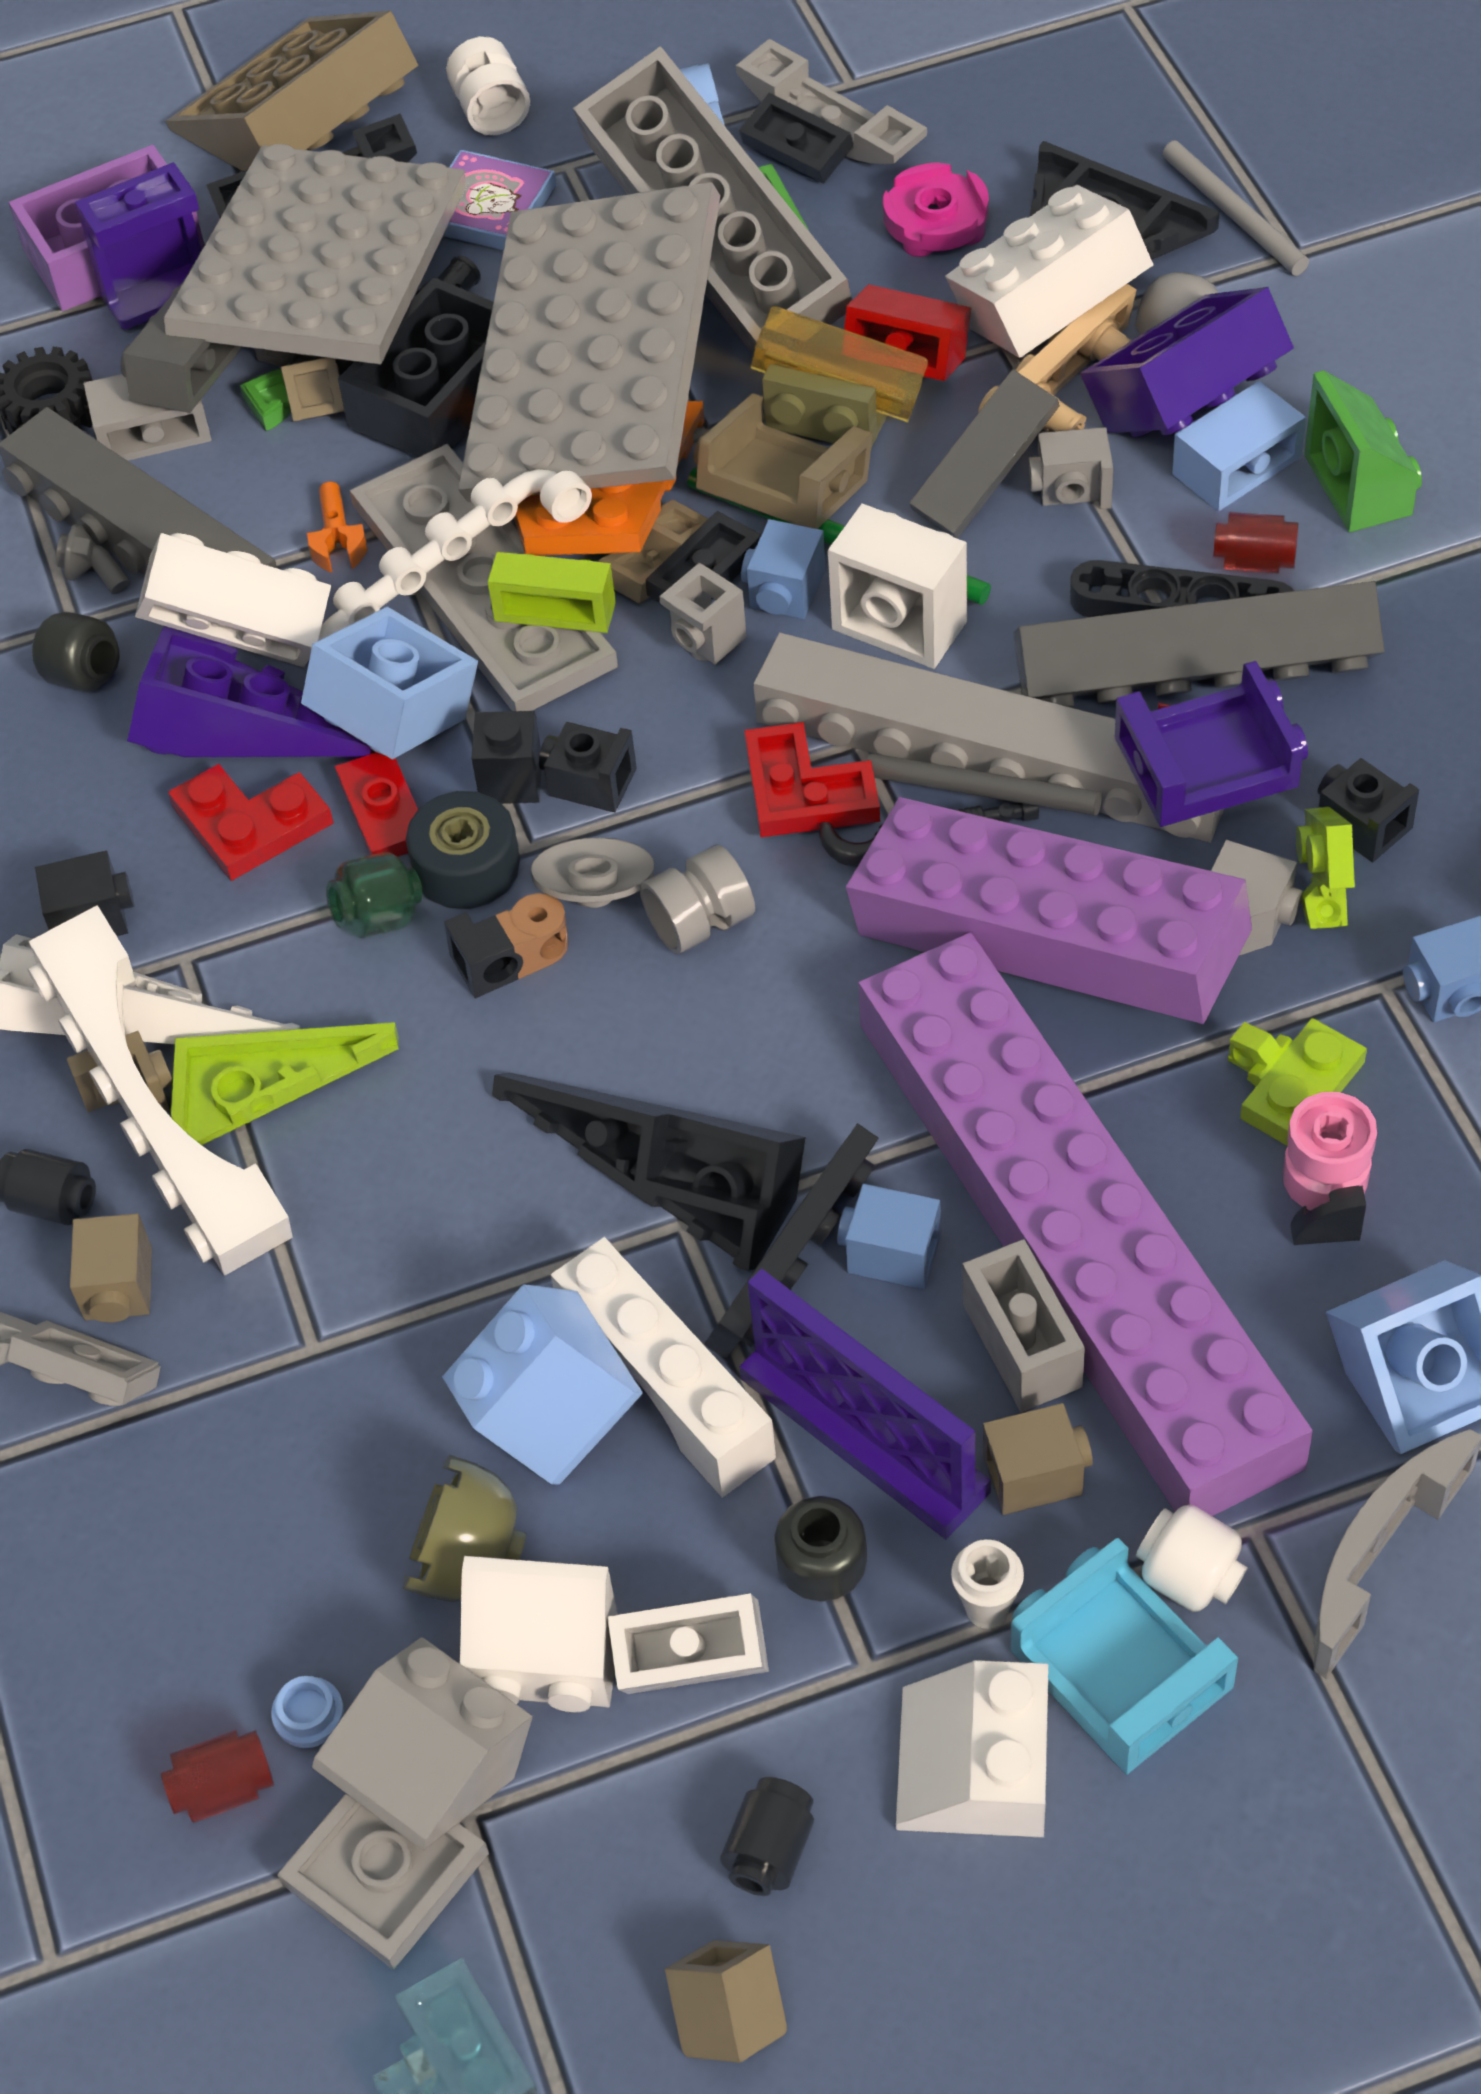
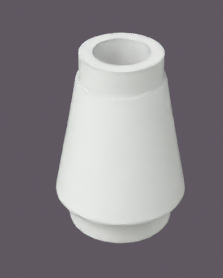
[951,1539,1024,1629]

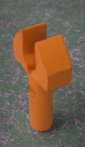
[307,481,368,573]

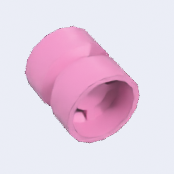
[1282,1092,1377,1210]

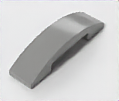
[736,38,927,164]
[1314,1429,1481,1679]

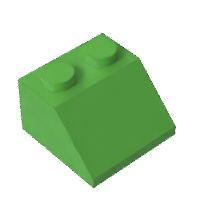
[1304,370,1422,533]

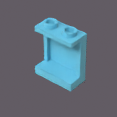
[1011,1538,1238,1775]

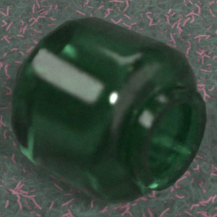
[326,852,423,939]

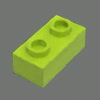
[487,552,616,633]

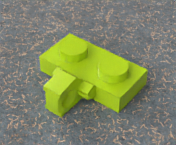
[1296,807,1355,929]
[1228,1018,1367,1146]

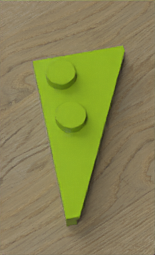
[171,1022,399,1145]

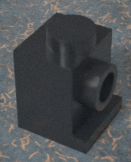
[539,721,637,813]
[1318,758,1420,863]

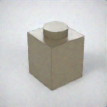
[70,1213,152,1323]
[983,1403,1093,1515]

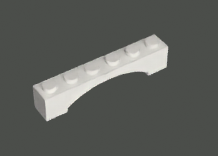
[27,905,293,1276]

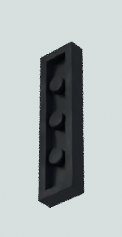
[704,1123,879,1359]

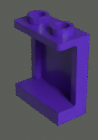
[75,162,202,329]
[1114,660,1308,827]

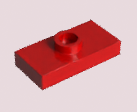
[335,752,418,865]

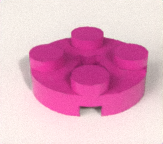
[883,163,989,257]

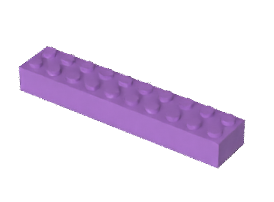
[858,932,1313,1516]

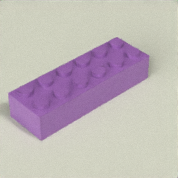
[846,797,1252,1024]

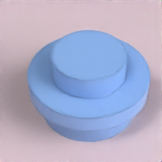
[271,1676,344,1748]

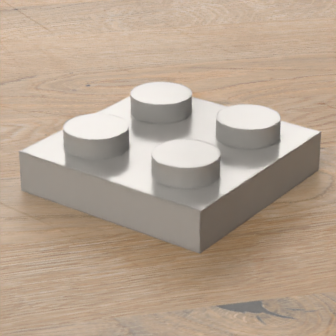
[277,1794,489,1970]

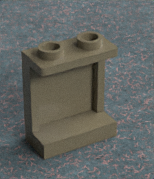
[693,393,873,529]

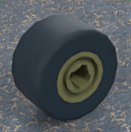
[406,791,520,909]

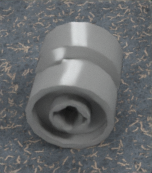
[640,844,755,955]

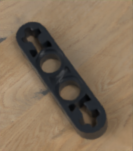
[1070,560,1294,617]

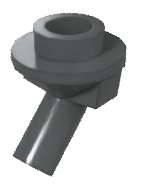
[56,524,130,594]

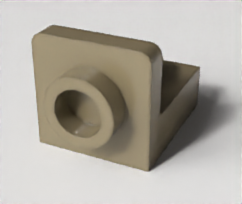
[66,1030,173,1112]

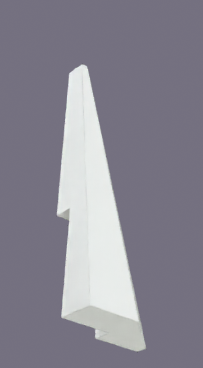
[0,934,300,1044]

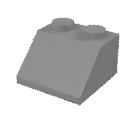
[312,1637,533,1851]

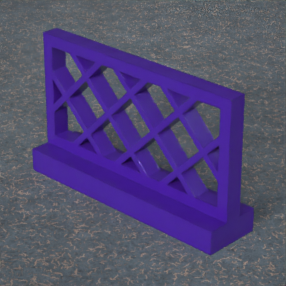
[739,1269,991,1540]

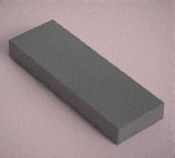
[909,369,1060,539]

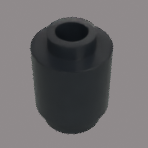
[0,1149,96,1225]
[720,1777,814,1896]

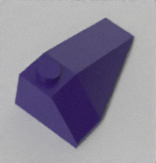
[127,626,372,757]

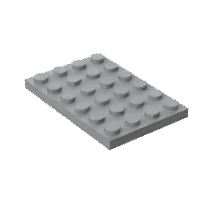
[164,144,466,364]
[458,182,720,502]

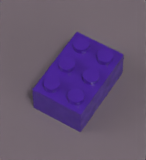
[1080,287,1294,437]

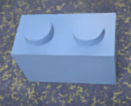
[1172,381,1306,512]

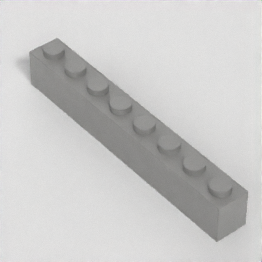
[753,632,1224,843]

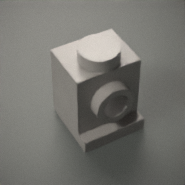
[1028,427,1113,509]
[659,562,747,664]

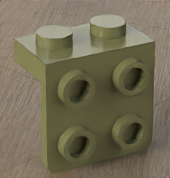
[762,347,904,449]

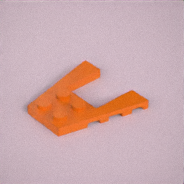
[514,401,705,556]

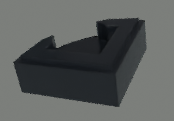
[1290,1185,1366,1245]

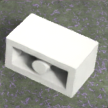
[608,1594,769,1694]

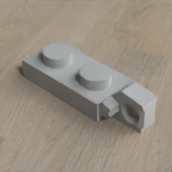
[0,1312,161,1406]

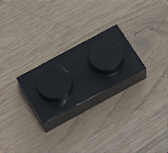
[739,93,854,184]
[645,511,761,602]

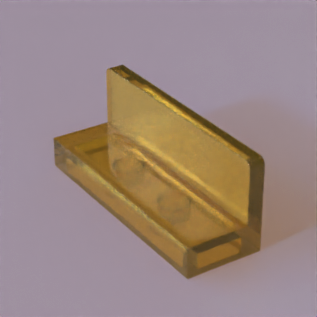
[750,306,928,422]

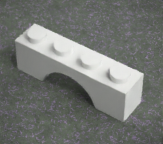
[551,1237,776,1498]

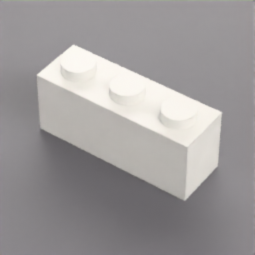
[135,533,331,667]

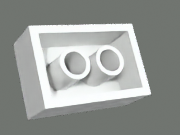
[945,185,1153,358]

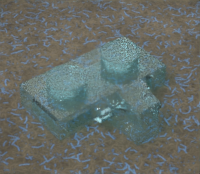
[373,1957,537,2094]

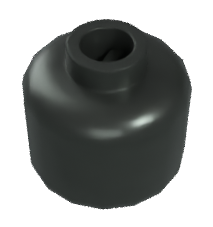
[32,611,120,692]
[774,1496,868,1602]

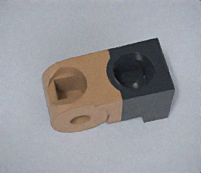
[444,893,569,999]

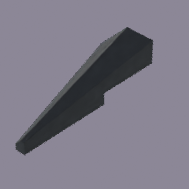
[492,1072,806,1271]

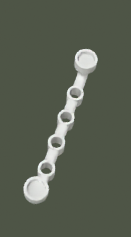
[318,469,592,641]

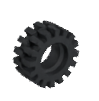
[0,346,93,435]

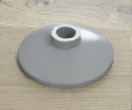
[531,838,654,908]

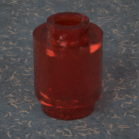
[1213,511,1299,574]
[161,1730,275,1824]

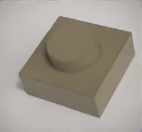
[281,357,345,422]

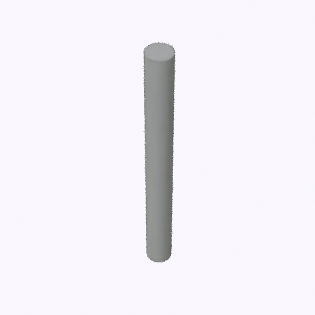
[1163,141,1309,276]

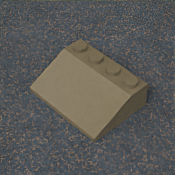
[165,10,419,171]

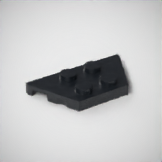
[1030,141,1220,260]

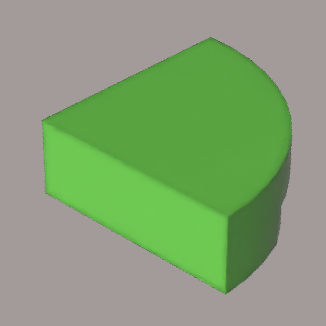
[240,364,291,431]

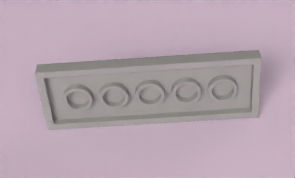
[350,444,618,711]

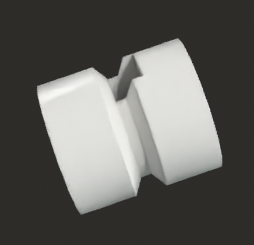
[446,37,531,136]

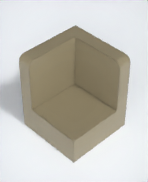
[665,1940,787,2063]

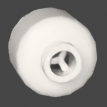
[1136,1504,1247,1612]

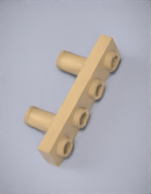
[978,284,1137,432]

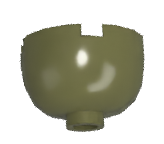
[403,1455,526,1602]

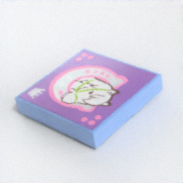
[443,150,556,251]

